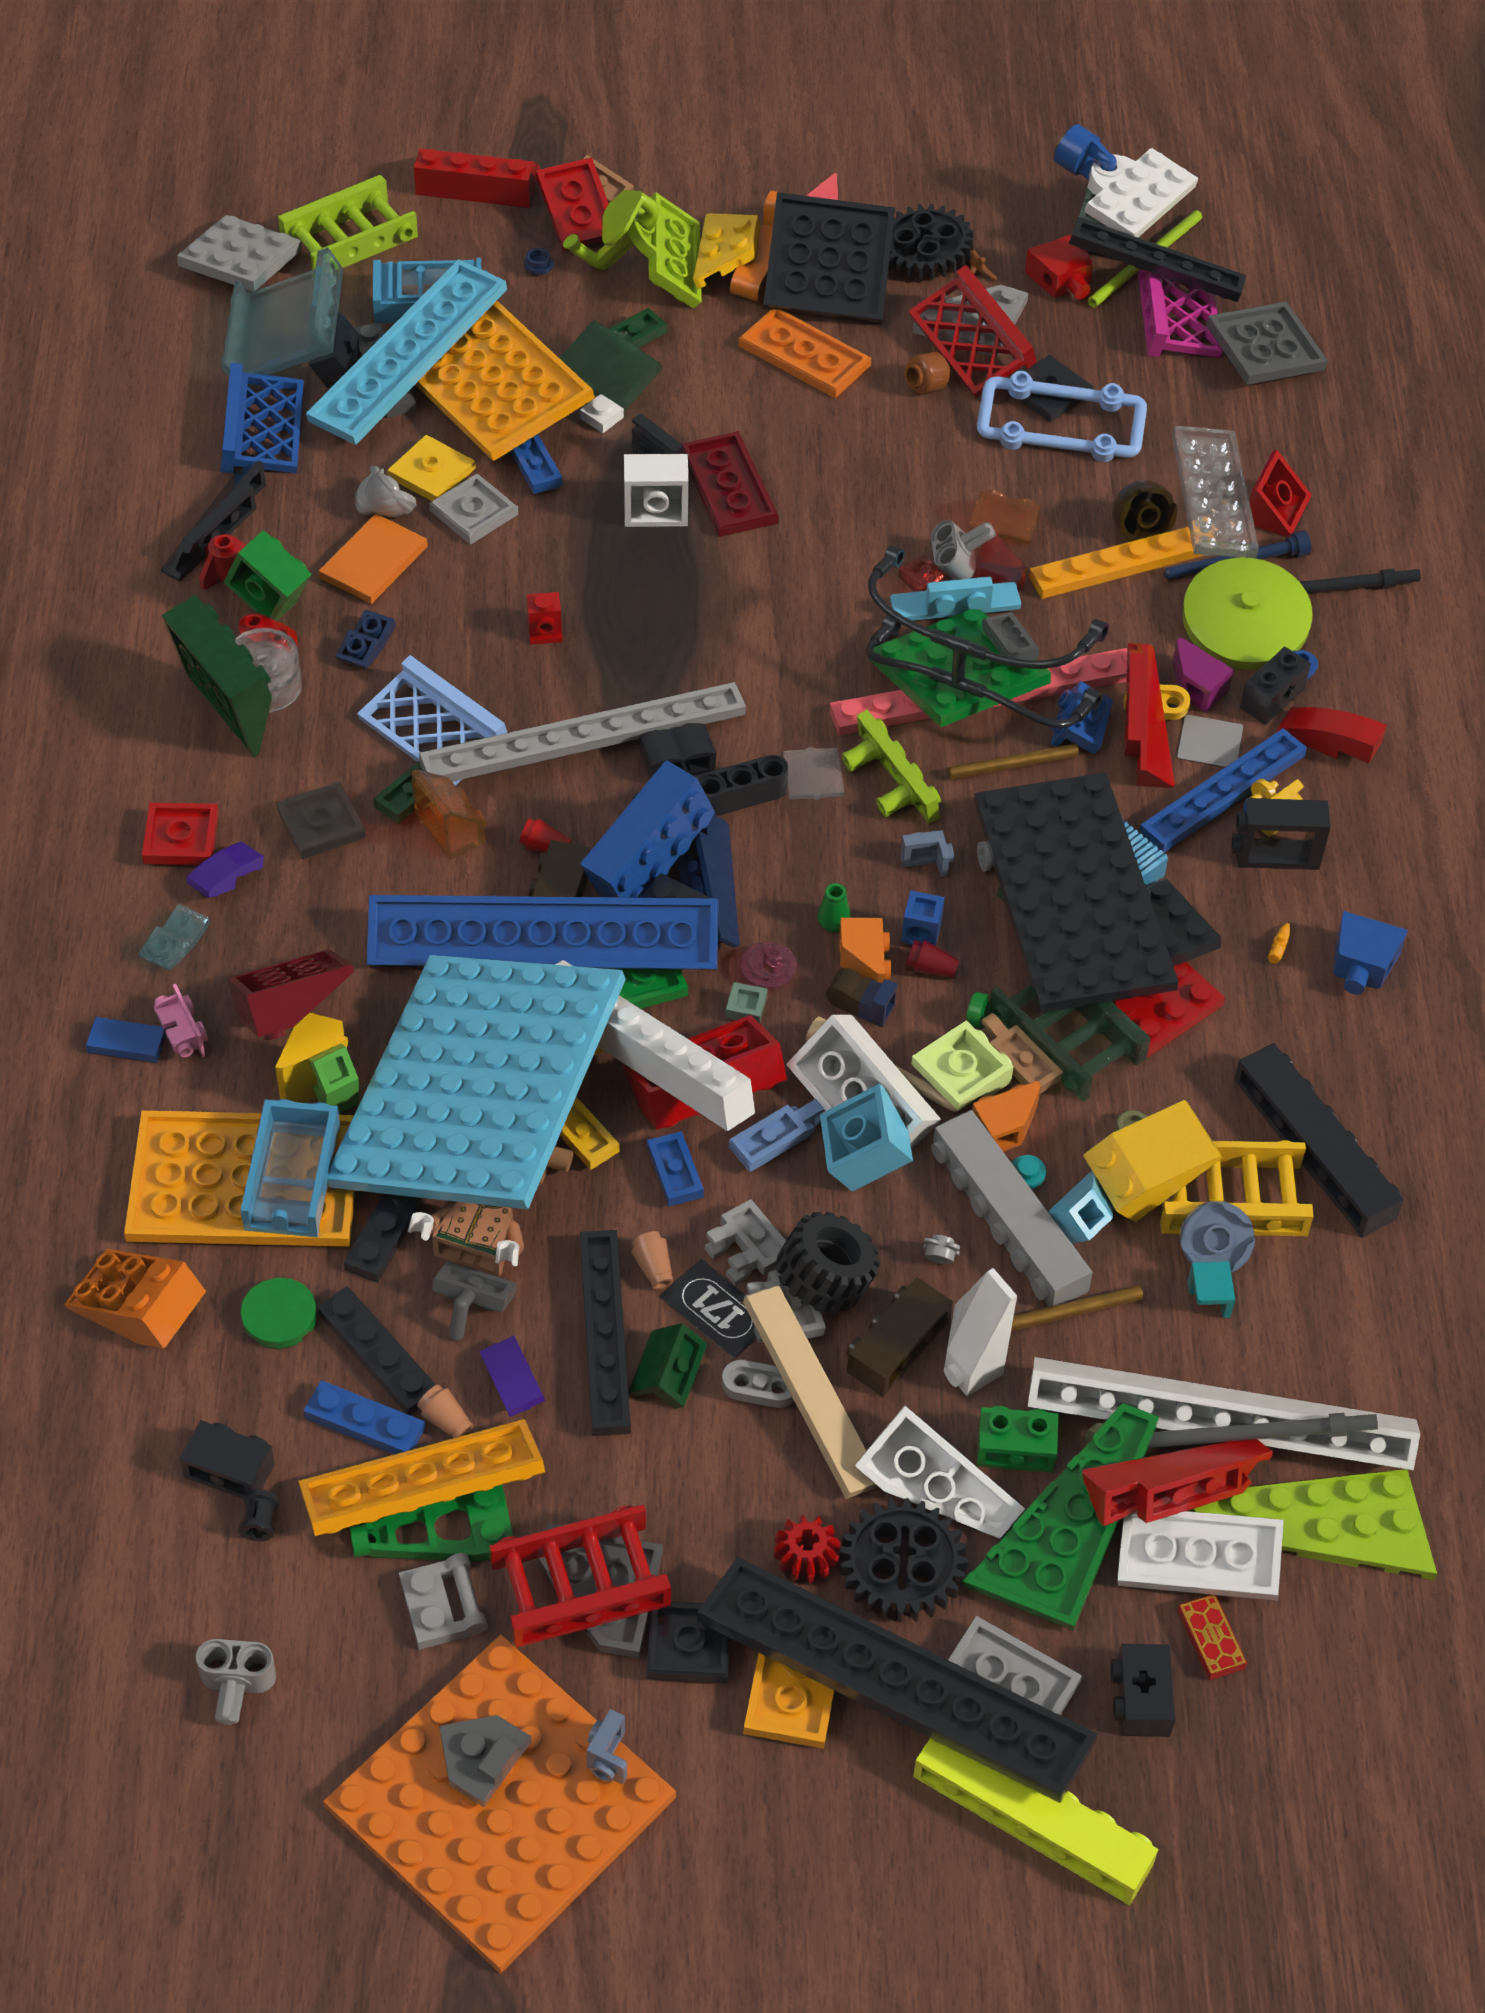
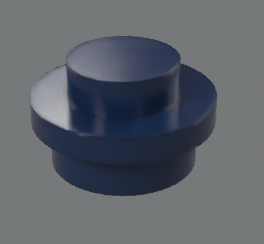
[524,248,553,275]

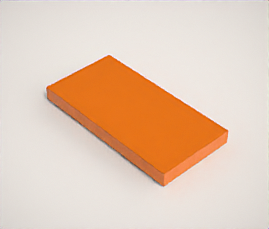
[738,309,871,398]

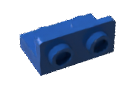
[1051,681,1113,754]

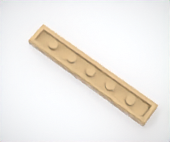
[743,1285,879,1499]

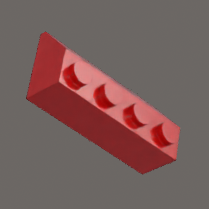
[413,148,540,208]
[622,1015,787,1130]

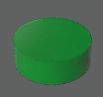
[967,992,990,1029]

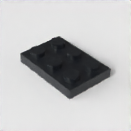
[1146,878,1221,967]

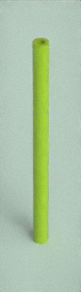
[1088,210,1202,308]

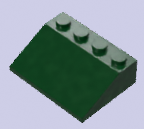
[162,594,272,757]

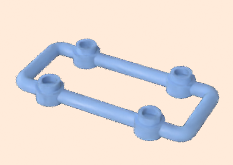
[977,371,1147,462]

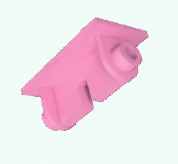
[154,984,208,1058]

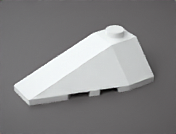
[944,1268,1017,1396]
[855,1405,1025,1539]

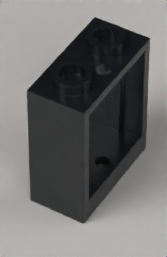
[1231,798,1331,870]

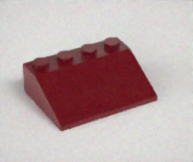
[227,949,355,1040]

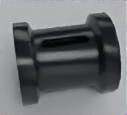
[238,1490,280,1542]

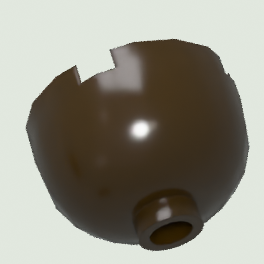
[1112,480,1178,542]

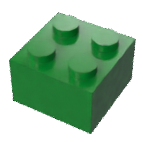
[223,530,312,621]

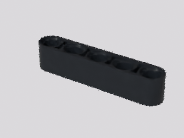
[632,755,788,816]

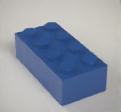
[580,760,715,898]

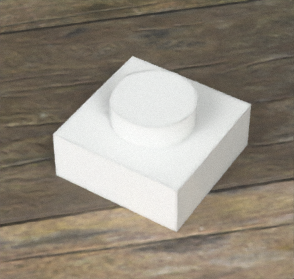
[580,394,624,433]

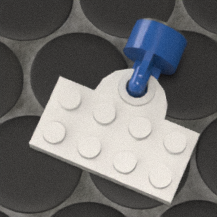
[1053,124,1199,237]

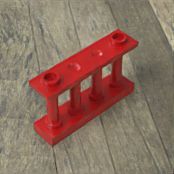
[489,1504,671,1648]

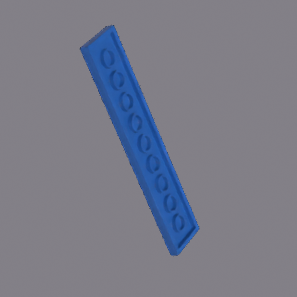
[367,895,719,970]

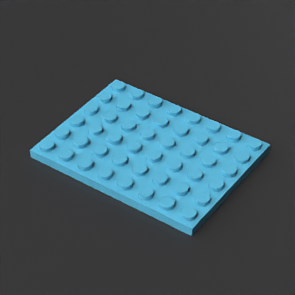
[327,955,626,1209]

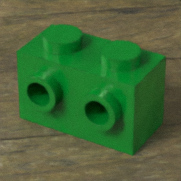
[976,1406,1058,1473]

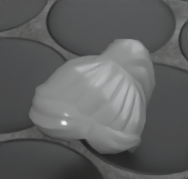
[355,466,417,518]

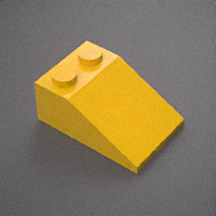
[1083,1100,1223,1223]

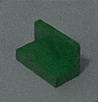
[629,1323,707,1409]

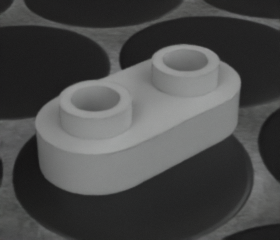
[722,1360,794,1408]

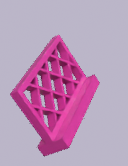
[1138,270,1222,358]

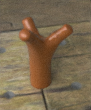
[967,249,997,281]

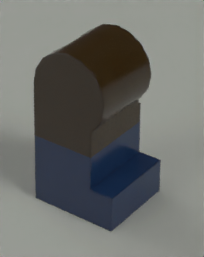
[826,968,898,1027]

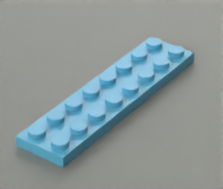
[306,259,507,445]

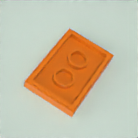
[319,513,428,605]

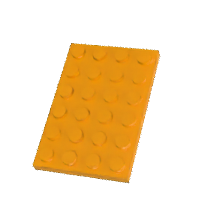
[415,301,595,461]
[124,1110,355,1247]

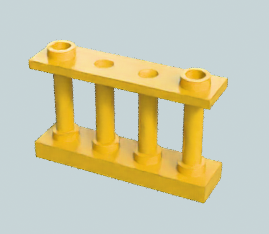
[1160,1140,1314,1236]

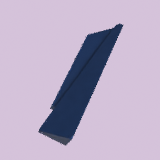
[677,815,740,948]

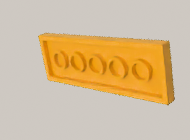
[298,1419,545,1536]

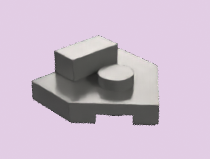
[439,1715,531,1807]

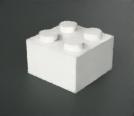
[624,454,688,527]

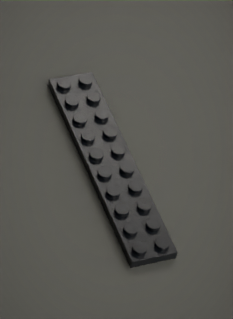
[697,1557,1098,1803]

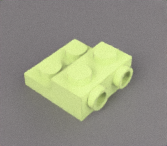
[911,1020,1014,1111]

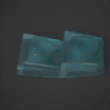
[138,904,210,971]

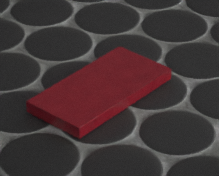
[680,431,779,537]

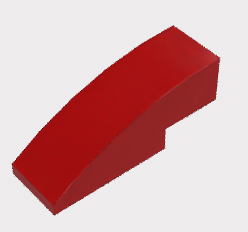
[1277,707,1387,764]

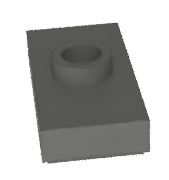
[982,612,1039,660]

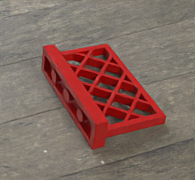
[908,265,1037,398]

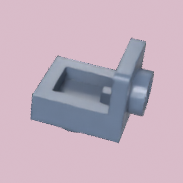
[900,830,954,877]
[586,1709,627,1784]

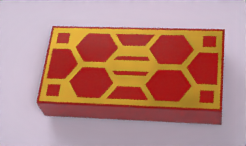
[1177,1595,1247,1681]

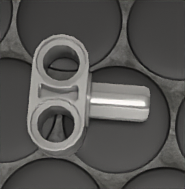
[931,520,996,580]
[196,1639,276,1725]

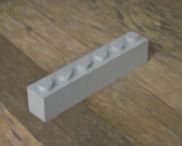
[931,1110,1093,1307]

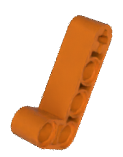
[730,190,777,302]

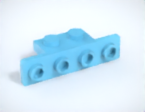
[890,576,1021,621]

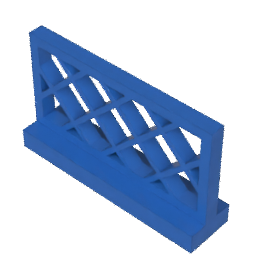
[220,363,304,473]

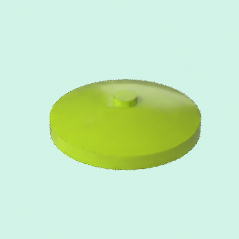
[1182,557,1313,670]

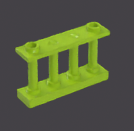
[278,175,418,279]

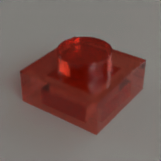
[898,555,944,592]

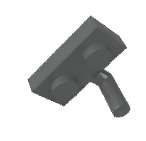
[432,1261,517,1340]

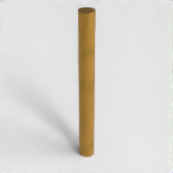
[948,744,1079,780]
[1011,1285,1143,1331]

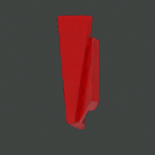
[1124,643,1175,788]
[1082,1439,1273,1526]

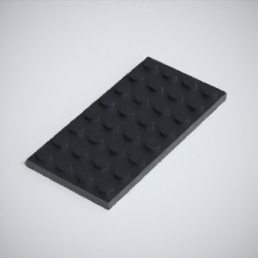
[974,772,1179,1013]

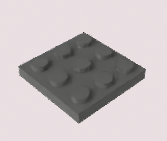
[1206,301,1328,385]

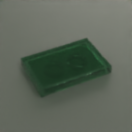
[560,319,663,412]

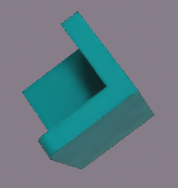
[1187,1261,1235,1318]

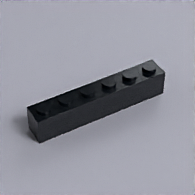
[1234,1043,1404,1238]

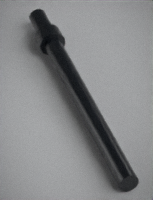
[1299,568,1421,593]

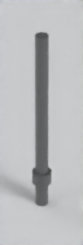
[1148,1412,1378,1448]

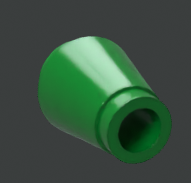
[817,883,851,932]

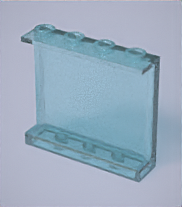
[221,248,344,375]

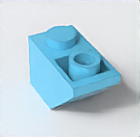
[1048,1171,1114,1243]

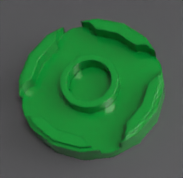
[240,1277,317,1349]

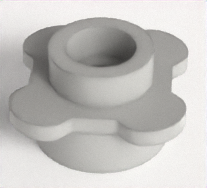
[923,1235,960,1264]

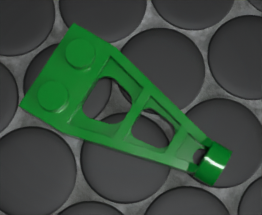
[350,1484,513,1562]

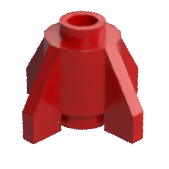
[199,534,247,590]

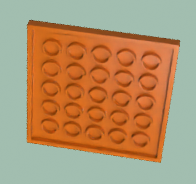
[323,1634,676,1974]

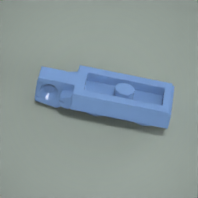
[729,1099,825,1172]

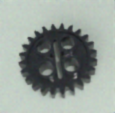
[888,204,974,280]
[839,1498,968,1622]

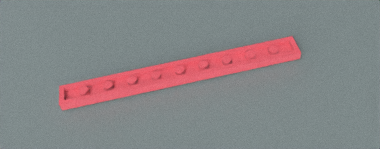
[829,648,1127,736]

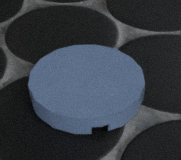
[1180,1201,1255,1272]

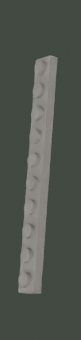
[419,682,746,787]

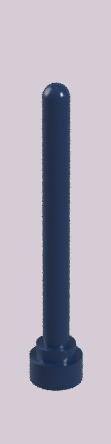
[1163,530,1311,579]

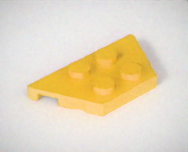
[693,213,761,289]

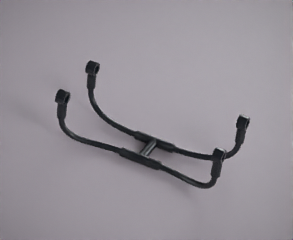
[866,545,1109,729]

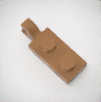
[981,1013,1063,1094]

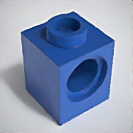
[901,891,945,946]

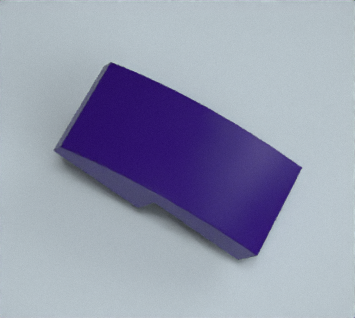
[186,841,264,898]
[479,1336,545,1417]

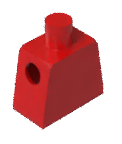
[1025,234,1093,299]

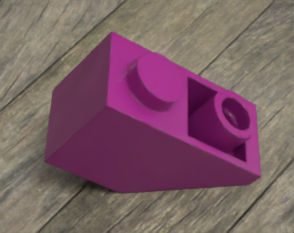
[1173,637,1233,713]

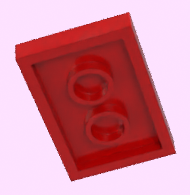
[536,157,609,251]
[1099,962,1225,1058]

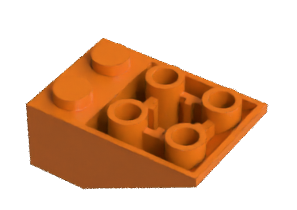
[64,1249,206,1349]

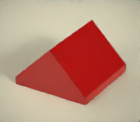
[1245,450,1312,537]

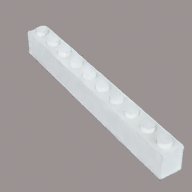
[1028,1357,1420,1470]

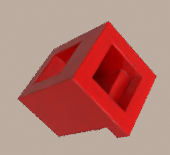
[526,592,562,645]

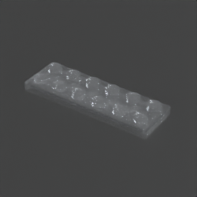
[1172,426,1259,559]

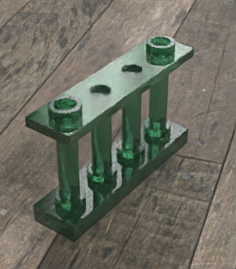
[989,984,1151,1102]

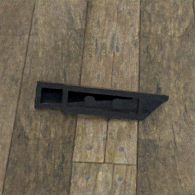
[160,460,266,582]

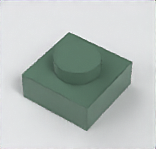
[725,982,768,1023]

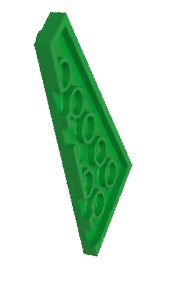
[962,1403,1159,1631]

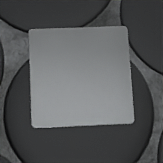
[1177,714,1243,767]

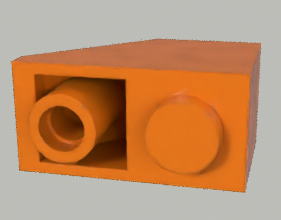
[839,918,891,983]
[972,1081,1041,1152]

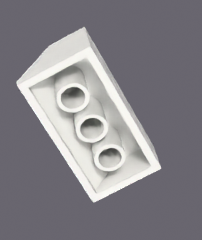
[786,1015,941,1148]

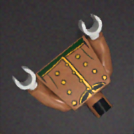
[408,1202,524,1277]

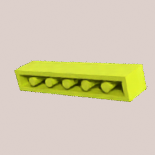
[913,1738,1159,1906]

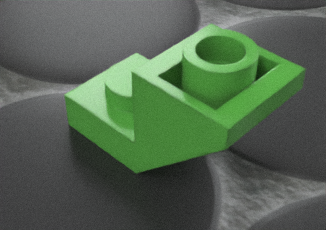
[308,1043,359,1113]

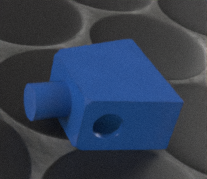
[1333,911,1408,995]

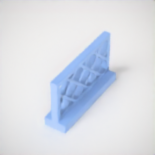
[357,655,507,788]

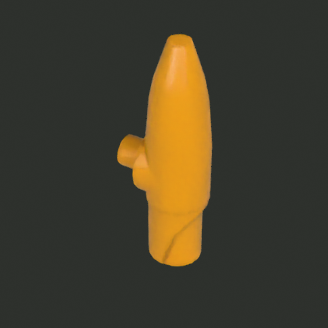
[1268,923,1290,964]

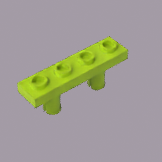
[841,709,941,824]

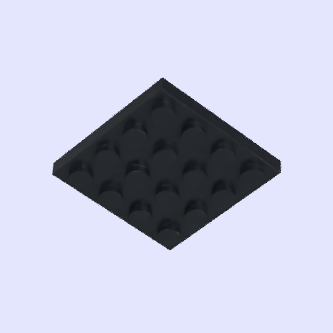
[763,192,895,324]

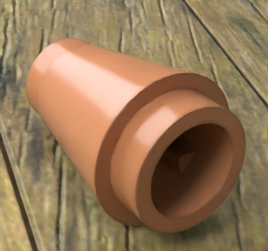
[631,1231,674,1290]
[417,1384,474,1438]

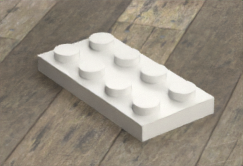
[1117,1511,1283,1601]

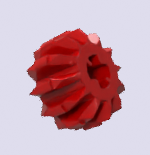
[773,1514,840,1584]

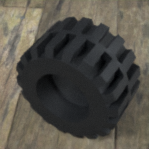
[776,1212,880,1313]

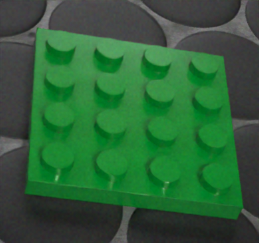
[869,609,1051,727]

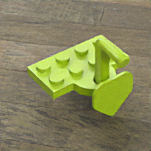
[563,190,702,309]

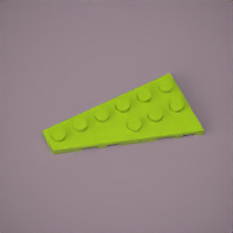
[1187,1469,1437,1581]

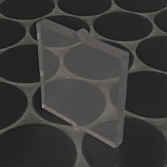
[783,747,845,801]

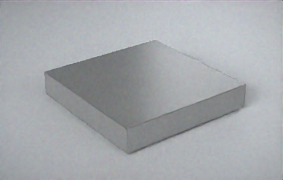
[429,473,518,545]

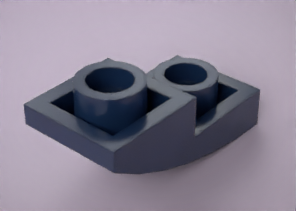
[335,609,396,669]

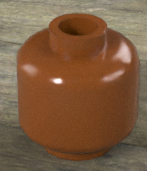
[904,352,950,394]

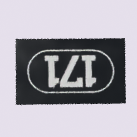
[659,1259,756,1358]

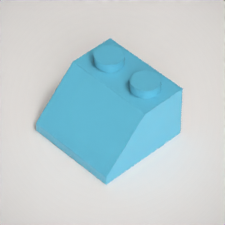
[820,1083,913,1192]

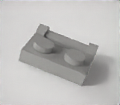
[399,1553,488,1650]

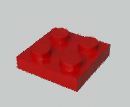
[142,802,219,865]

